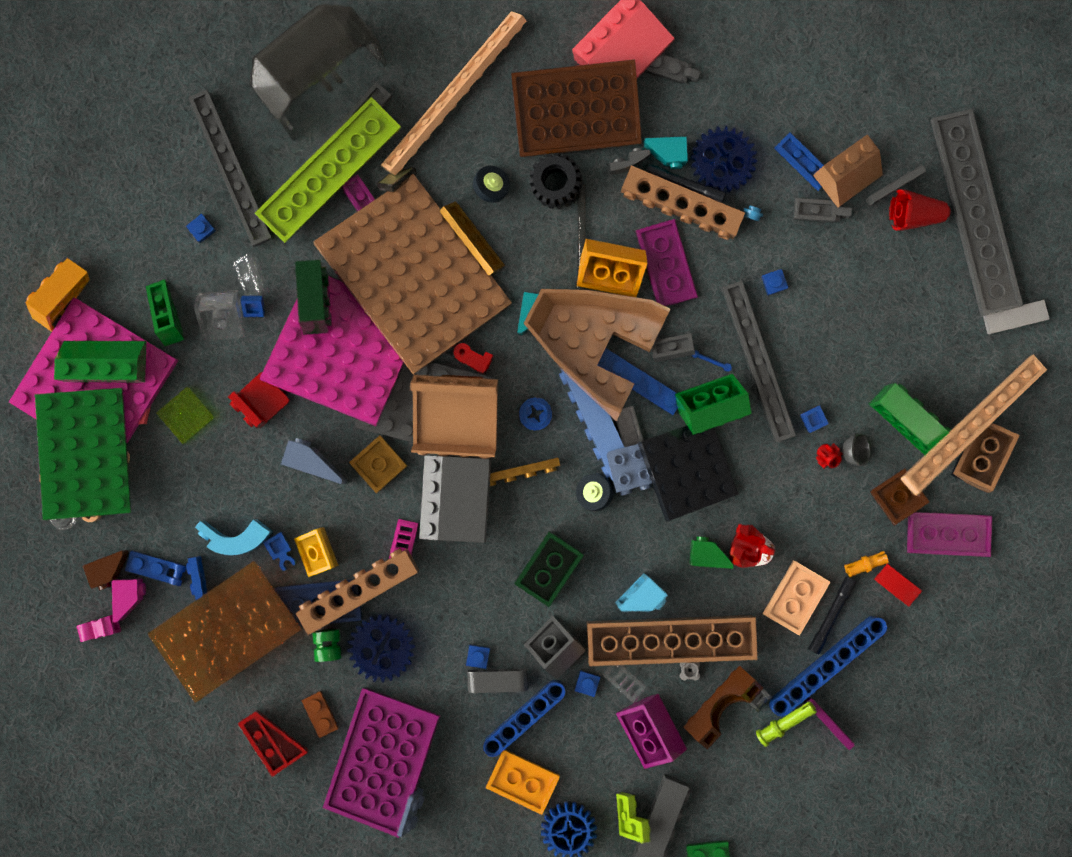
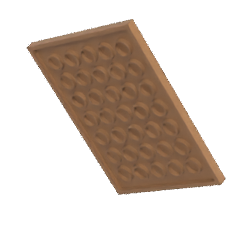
[314,174,512,375]

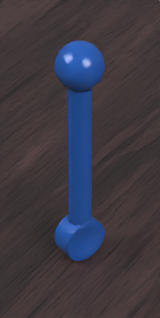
[692,350,732,372]

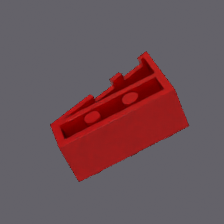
[238,710,309,777]

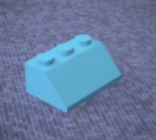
[615,573,667,611]

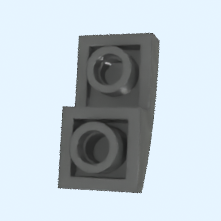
[609,148,650,175]

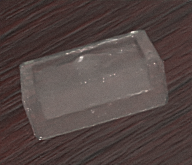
[233,254,270,296]

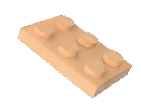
[763,560,830,636]

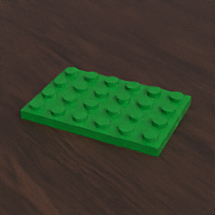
[35,388,132,520]

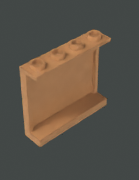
[411,375,498,459]

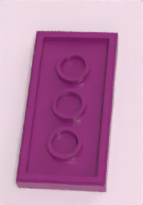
[635,219,698,307]
[907,512,992,557]

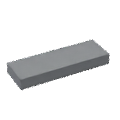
[983,300,1049,335]

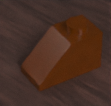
[83,550,129,591]

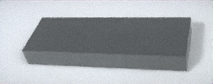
[866,165,926,206]

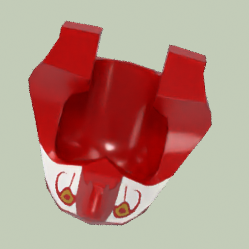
[729,524,775,568]

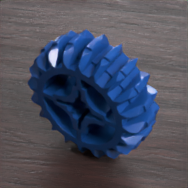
[541,801,597,857]

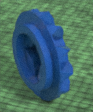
[519,398,552,431]

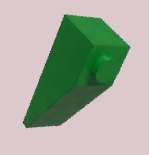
[146,279,184,347]

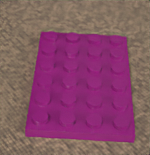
[323,687,441,838]

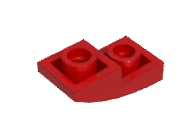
[874,564,922,607]

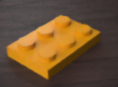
[486,749,560,815]

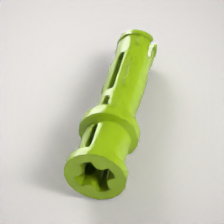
[756,701,817,747]

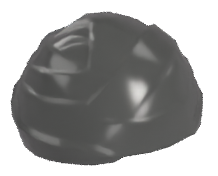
[842,433,871,467]

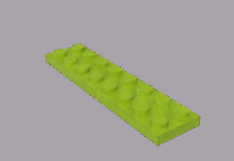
[255,97,401,243]

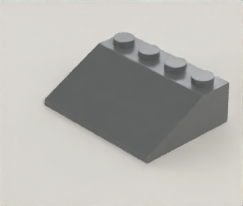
[419,456,491,543]

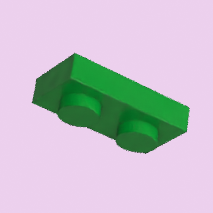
[686,840,730,857]

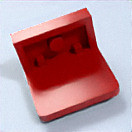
[228,372,289,428]

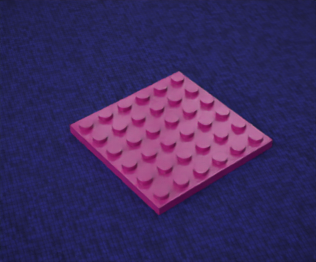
[260,276,404,426]
[9,297,179,443]

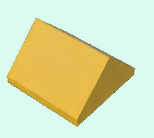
[294,527,339,577]

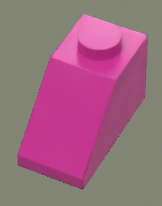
[112,578,146,622]

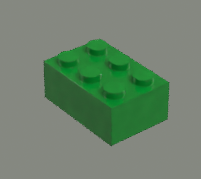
[675,374,752,435]

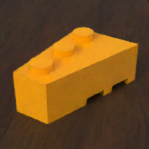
[26,258,90,332]

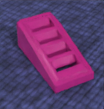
[389,519,419,558]

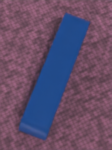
[483,680,565,757]

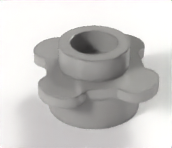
[679,662,700,681]

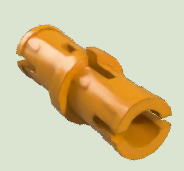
[844,551,889,577]

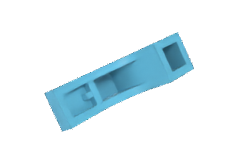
[195,519,274,555]

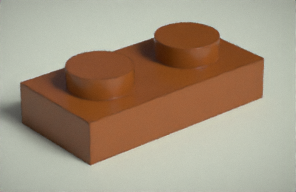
[301,691,339,738]

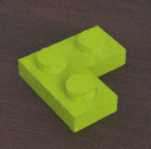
[616,792,650,843]

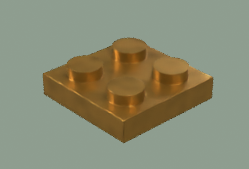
[349,435,407,493]

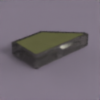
[377,167,417,192]

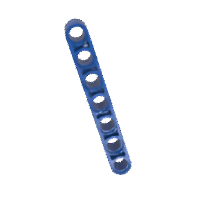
[769,616,887,717]

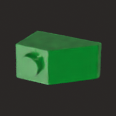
[689,536,733,569]

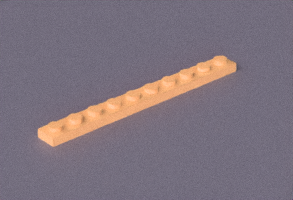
[381,11,526,175]
[901,354,1047,495]

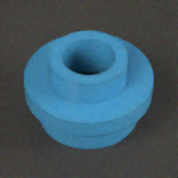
[743,205,764,221]

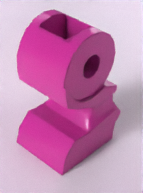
[76,615,121,642]

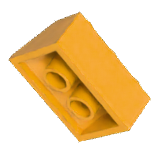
[577,239,647,297]

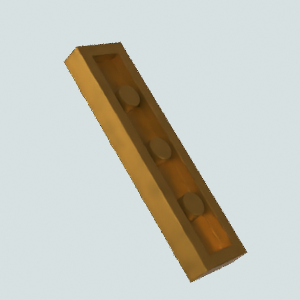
[440,201,505,276]
[490,458,560,486]

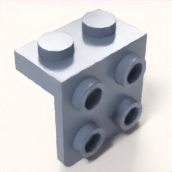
[607,444,652,496]
[397,787,425,837]

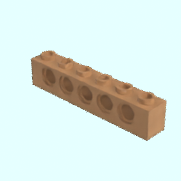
[621,165,745,240]
[295,548,419,635]

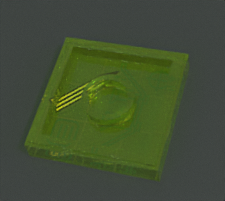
[156,386,215,444]

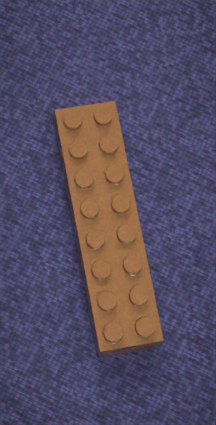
[587,615,757,666]

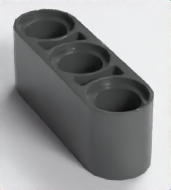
[467,668,528,693]

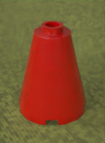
[889,189,951,231]

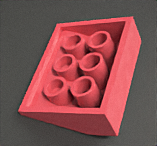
[572,0,675,78]

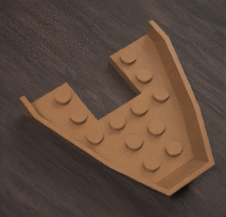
[524,289,670,421]

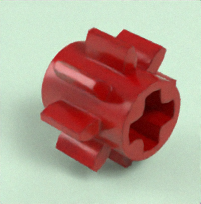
[816,443,843,469]

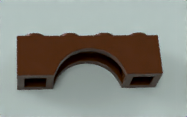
[684,665,763,750]

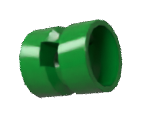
[312,629,342,662]

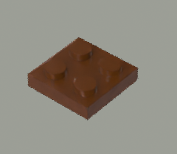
[870,468,929,526]

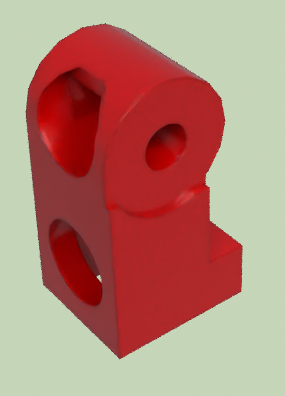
[453,343,494,375]

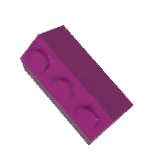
[616,694,687,769]

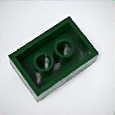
[295,260,332,335]
[514,531,584,607]

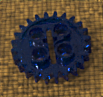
[690,126,757,193]
[347,614,416,683]

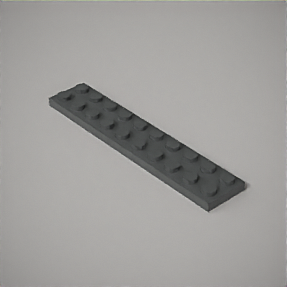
[930,109,1023,316]

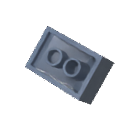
[281,438,348,484]

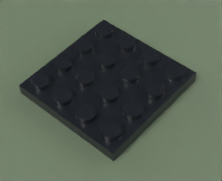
[638,425,739,522]

